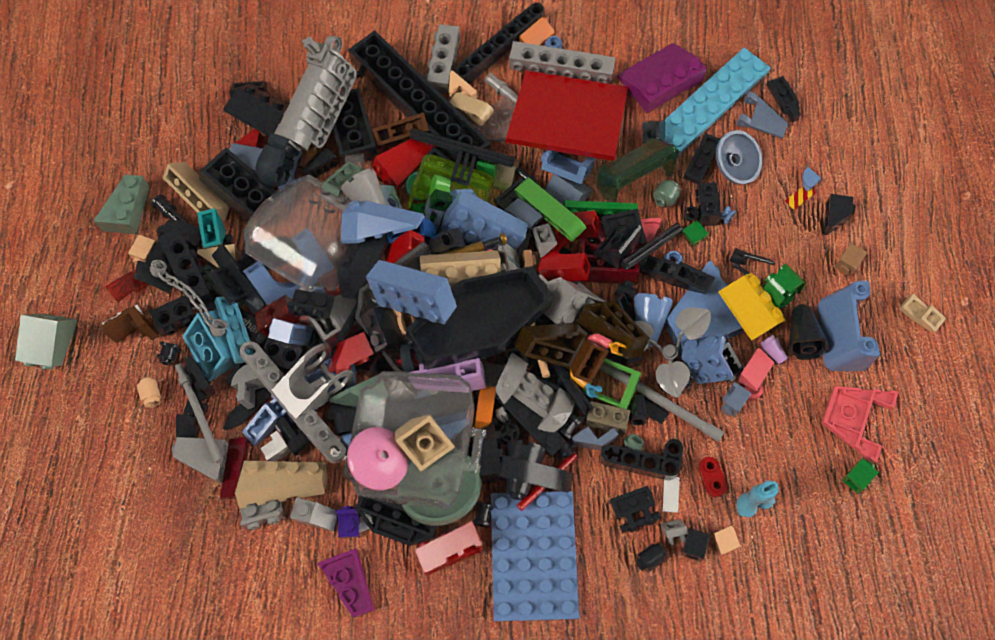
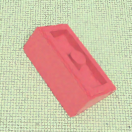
[739,348,775,391]

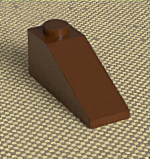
[373,113,429,147]

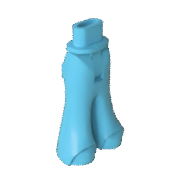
[736,480,779,518]

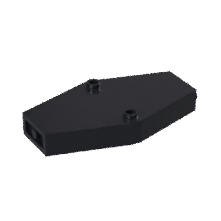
[405,266,553,370]

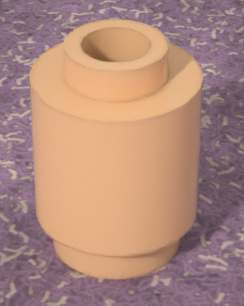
[137,378,161,408]

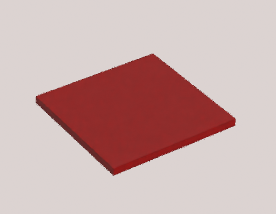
[506,70,628,161]

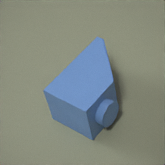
[268,318,313,346]

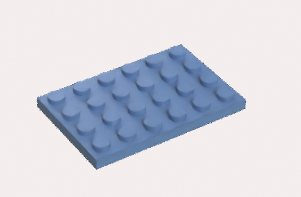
[491,491,579,622]

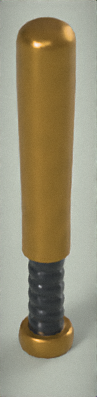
[441,233,507,254]

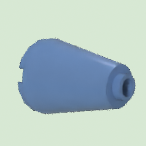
[634,293,673,348]

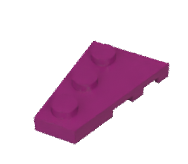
[317,549,375,618]

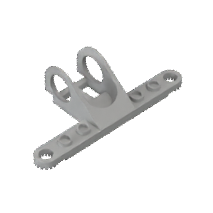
[240,341,354,464]

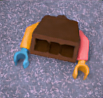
[570,333,626,397]

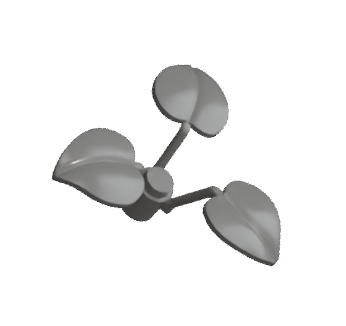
[635,307,711,398]

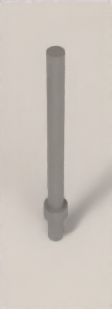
[175,363,223,464]

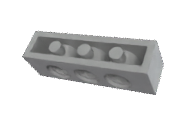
[425,24,460,94]

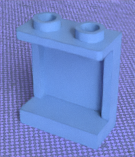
[540,150,596,184]

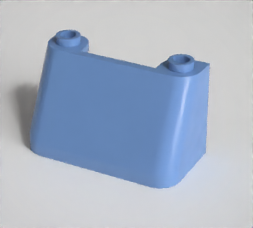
[817,281,880,371]

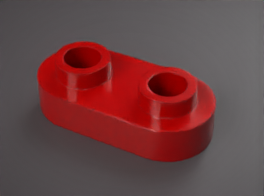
[698,457,727,498]

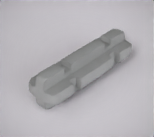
[495,407,513,425]

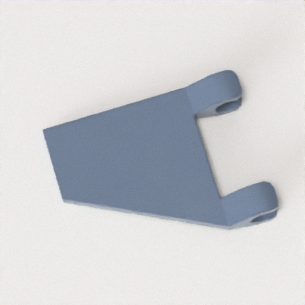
[737,91,788,139]

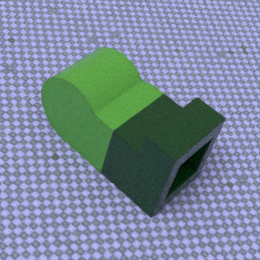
[429,174,452,212]

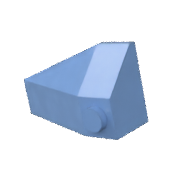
[341,200,424,244]

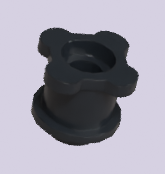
[156,341,182,366]

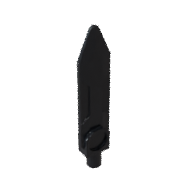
[223,369,287,431]

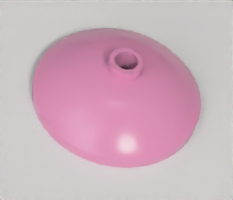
[347,427,409,491]

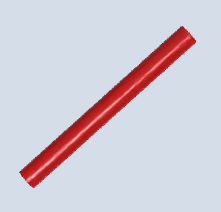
[516,452,577,511]

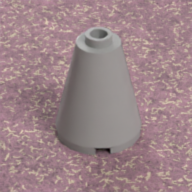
[341,169,387,205]

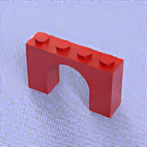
[537,211,601,281]

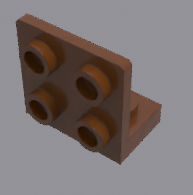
[100,305,158,343]

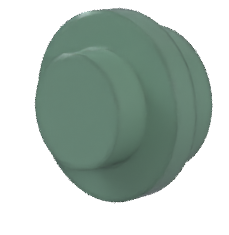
[624,434,644,451]

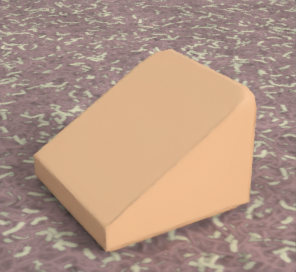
[712,526,740,555]

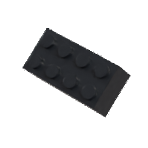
[333,88,378,164]

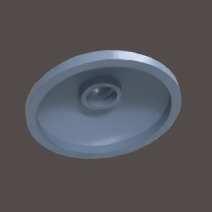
[716,130,762,185]

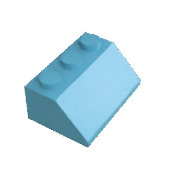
[182,310,235,381]

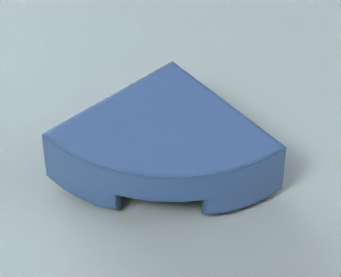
[802,167,821,192]

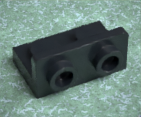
[287,289,335,320]
[184,355,216,402]

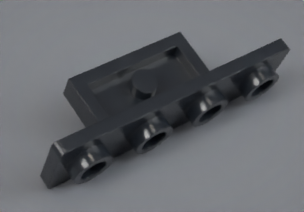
[208,245,266,315]

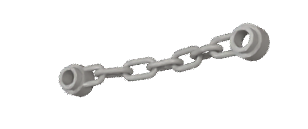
[150,260,228,337]

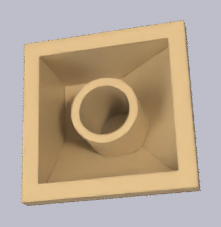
[395,414,455,471]

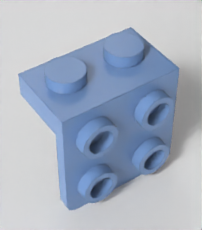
[681,334,733,384]

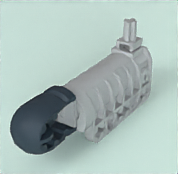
[255,35,357,187]

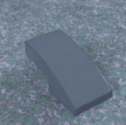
[504,198,543,231]

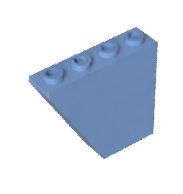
[664,260,744,356]

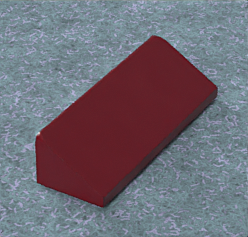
[220,437,249,500]

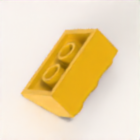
[718,272,785,341]

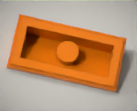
[519,16,555,45]
[474,385,496,430]

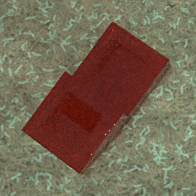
[105,270,148,302]

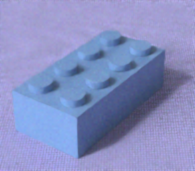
[441,189,528,251]
[366,260,457,324]

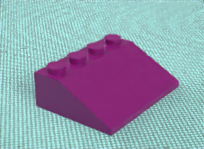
[617,43,707,113]

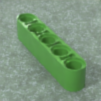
[514,177,587,242]

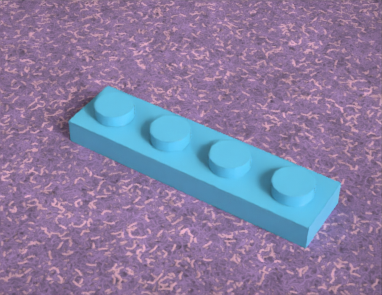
[215,296,254,364]

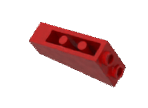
[372,131,437,192]

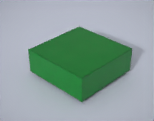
[682,220,709,246]

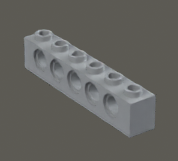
[509,41,616,84]

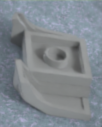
[495,352,575,432]

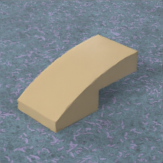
[899,294,946,333]

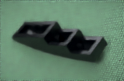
[639,255,715,294]

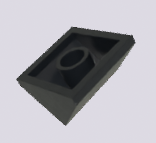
[594,225,642,269]

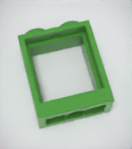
[580,358,642,410]

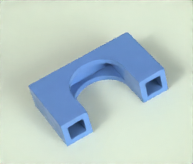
[243,229,335,312]

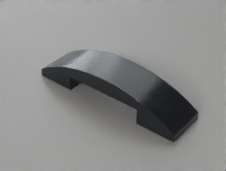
[498,455,574,493]

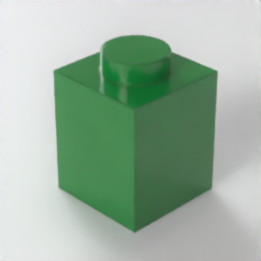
[841,458,879,494]

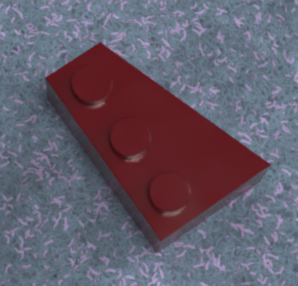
[580,238,639,284]

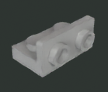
[240,499,285,530]

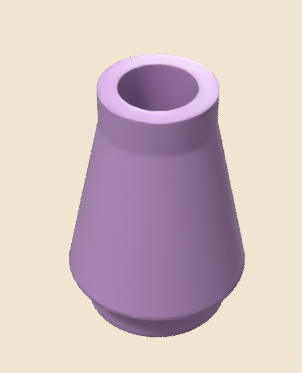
[760,335,788,365]

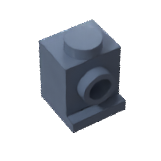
[721,382,752,417]

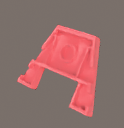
[821,386,899,464]

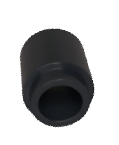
[635,543,668,573]

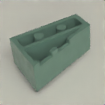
[93,175,150,234]

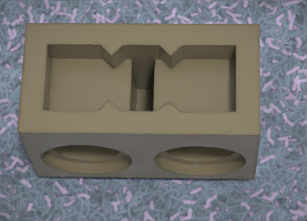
[585,401,630,436]

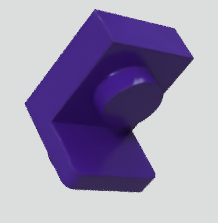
[336,506,360,538]

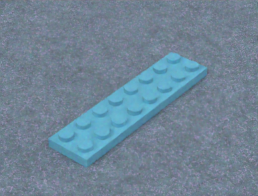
[651,48,771,157]

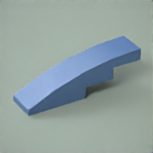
[242,378,311,446]

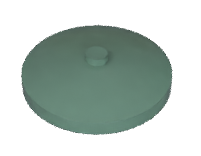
[397,448,481,526]

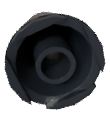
[788,304,829,360]
[505,440,545,500]

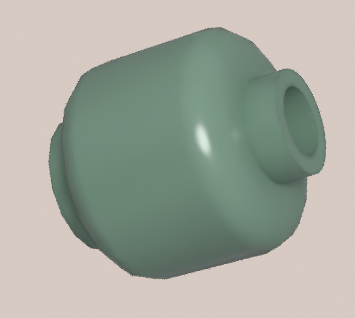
[653,180,681,207]

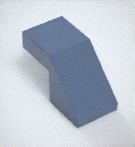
[571,427,619,450]

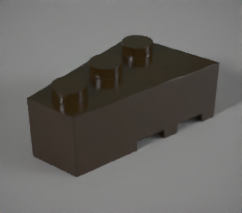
[577,301,650,359]
[513,323,588,368]

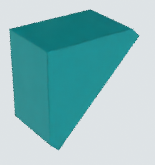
[197,208,227,249]

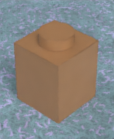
[835,243,868,277]

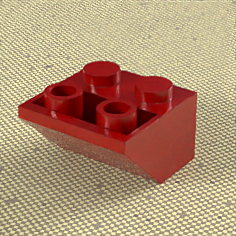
[328,332,374,374]

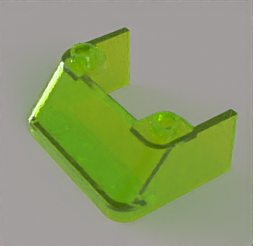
[407,154,494,208]

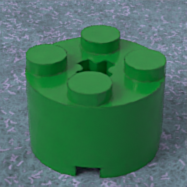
[762,264,806,309]

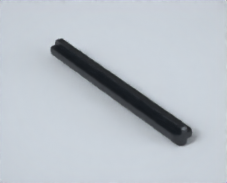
[410,128,515,167]

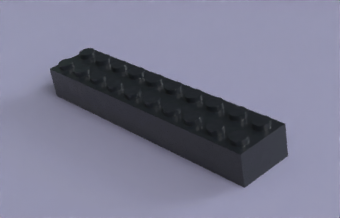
[348,30,491,174]

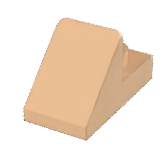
[449,70,477,99]

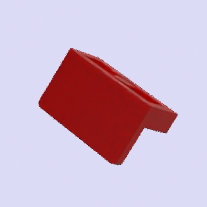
[385,230,424,264]

